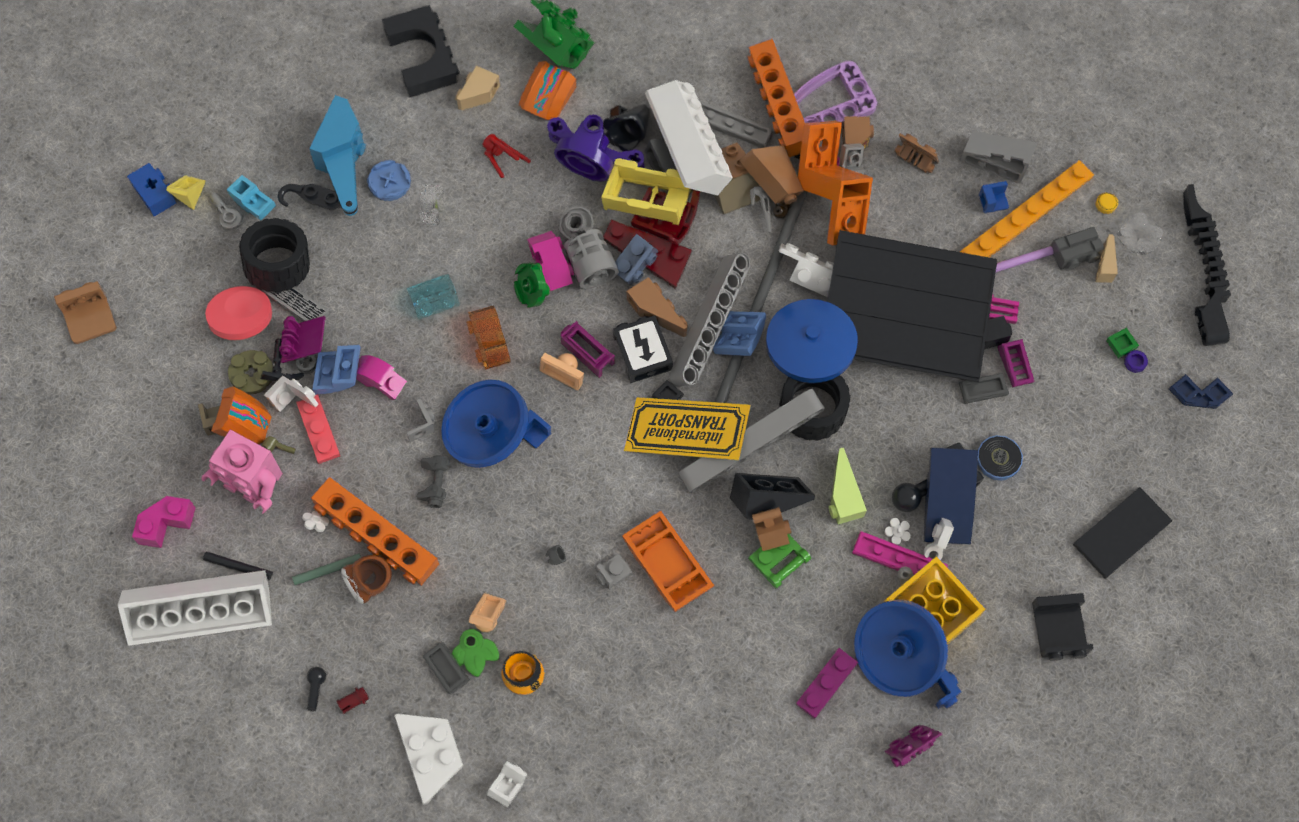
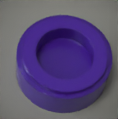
[1124,350,1148,373]

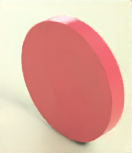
[205,286,272,340]

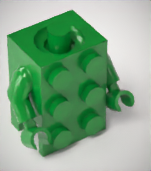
[513,0,595,69]

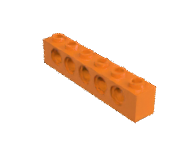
[747,39,805,158]
[311,477,439,586]

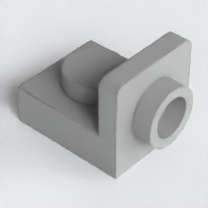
[595,554,632,589]

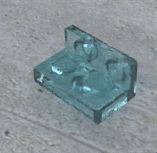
[407,274,460,319]

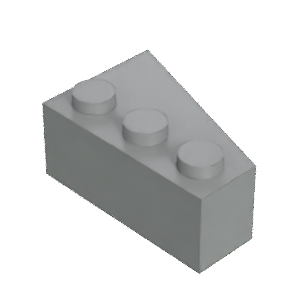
[960,131,1037,184]

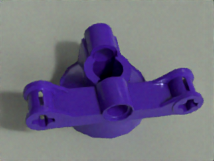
[547,114,645,182]

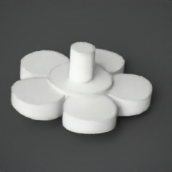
[302,511,329,532]
[884,518,911,545]

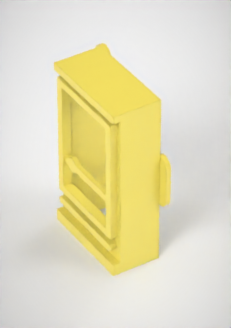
[601,158,691,225]

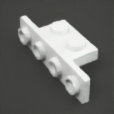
[779,243,834,297]

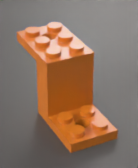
[798,121,873,245]

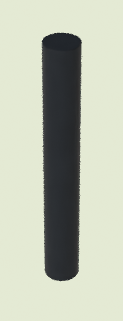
[203,551,273,580]

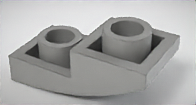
[840,143,865,174]

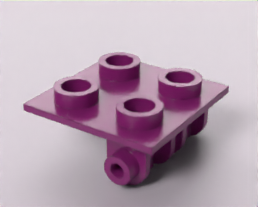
[279,316,326,363]
[884,725,943,768]

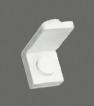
[264,376,318,412]

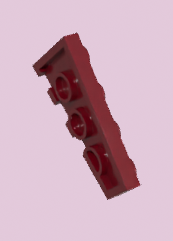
[604,219,692,289]

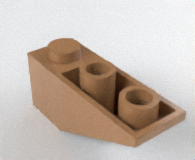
[627,277,688,337]

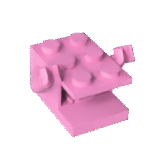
[202,430,283,514]

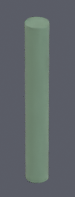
[292,553,361,585]

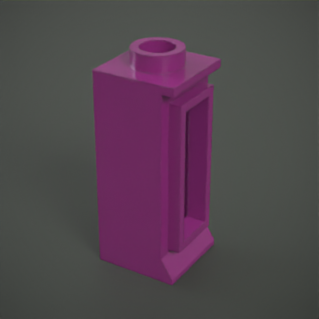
[560,321,615,378]

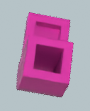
[356,355,407,400]

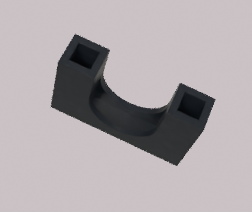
[382,5,460,98]

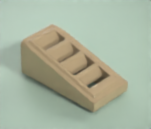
[1095,234,1118,283]

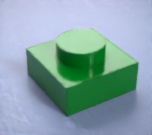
[1106,328,1139,359]

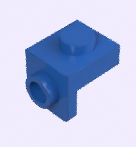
[936,668,961,709]

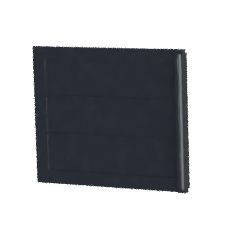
[827,230,997,383]

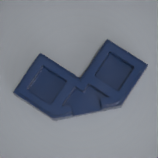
[1168,374,1233,409]

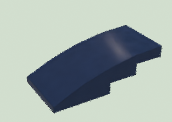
[924,448,978,544]

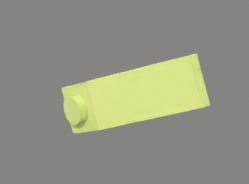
[829,448,867,524]

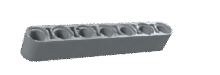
[670,253,750,387]
[678,389,825,494]

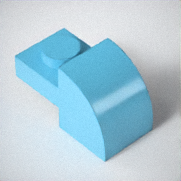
[226,175,276,220]

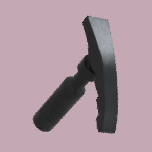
[260,338,304,381]

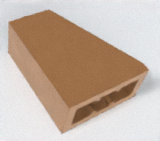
[740,145,803,204]

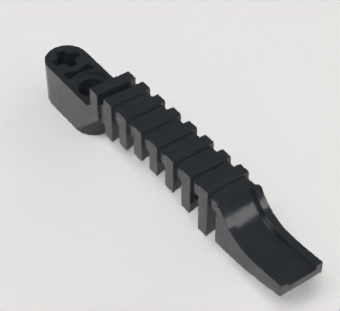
[1183,184,1231,346]

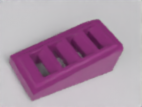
[997,339,1035,388]

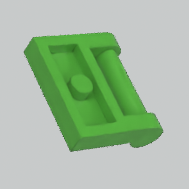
[748,534,811,589]

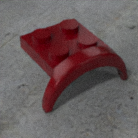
[631,187,700,245]

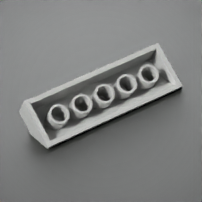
[645,80,733,195]
[118,570,272,646]

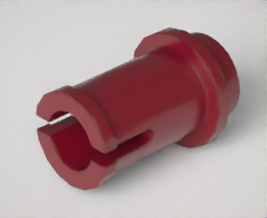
[337,686,369,714]

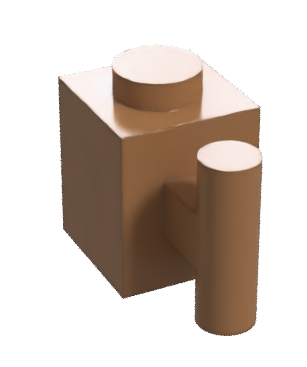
[752,507,791,551]

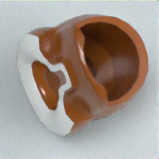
[341,555,392,604]

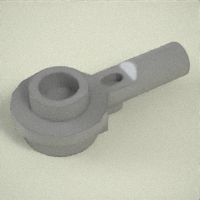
[210,193,241,230]

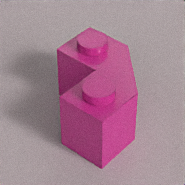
[527,231,574,291]
[132,496,196,548]

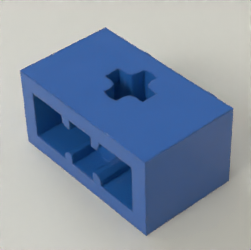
[127,162,176,217]

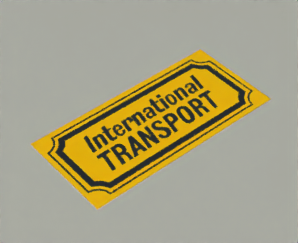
[624,397,751,460]

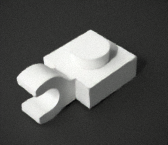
[924,518,954,560]

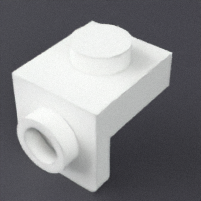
[487,762,527,807]

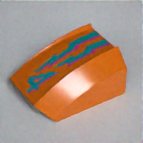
[519,61,576,120]
[211,386,271,445]

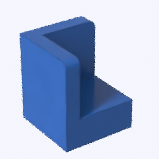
[979,181,1009,214]
[523,409,552,448]

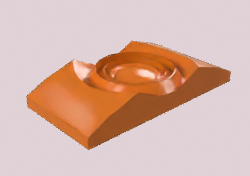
[622,511,714,612]

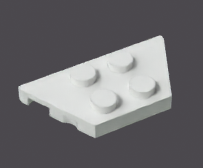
[395,714,463,805]

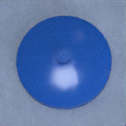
[766,299,858,383]
[441,380,528,468]
[854,600,948,697]

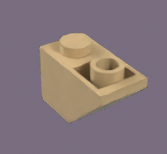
[456,66,500,110]

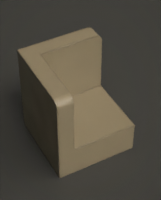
[198,403,220,436]

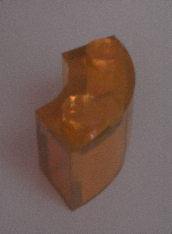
[466,305,511,370]

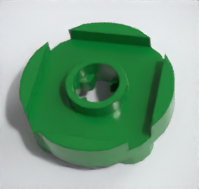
[514,262,550,308]

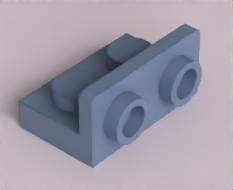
[615,234,658,285]

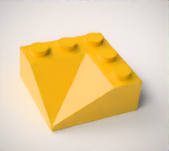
[884,556,986,645]

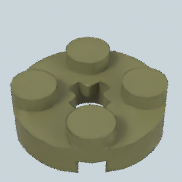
[228,350,274,395]

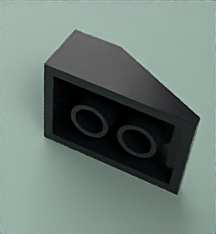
[730,473,815,520]

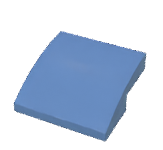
[712,311,766,356]
[312,345,361,395]

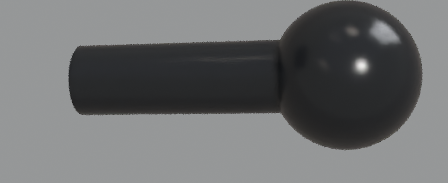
[307,667,326,711]

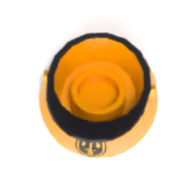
[501,651,544,695]

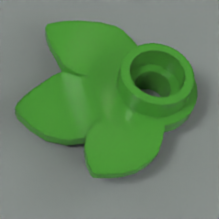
[452,629,499,677]

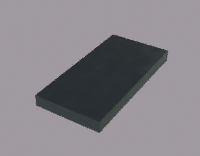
[1073,487,1173,579]

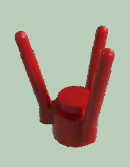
[482,134,531,178]

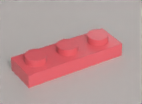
[296,394,340,464]

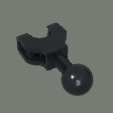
[892,442,984,512]

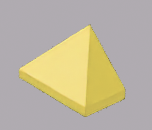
[167,175,205,210]

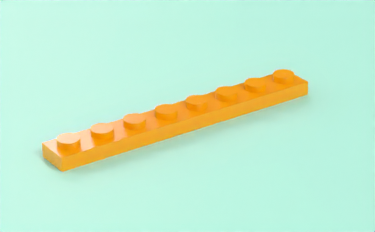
[960,160,1094,257]

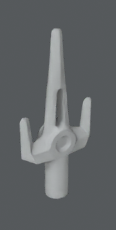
[750,185,780,233]

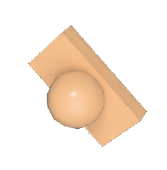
[539,353,584,390]
[469,593,506,633]

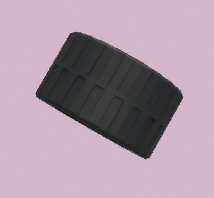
[239,218,310,292]
[779,375,851,441]

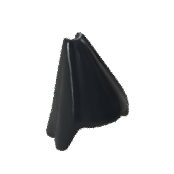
[603,104,650,152]

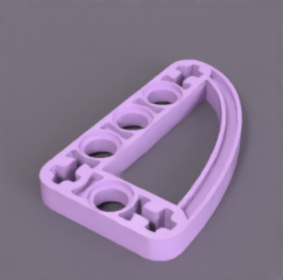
[782,61,877,132]

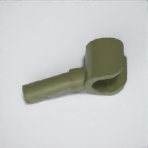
[262,436,296,454]

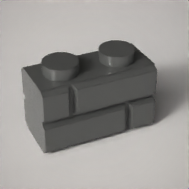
[1051,227,1104,270]

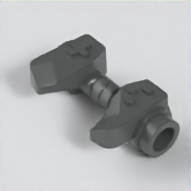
[416,455,450,508]

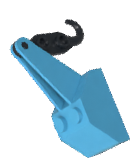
[277,95,366,216]

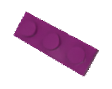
[796,648,858,719]

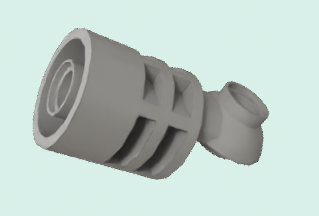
[559,206,619,289]

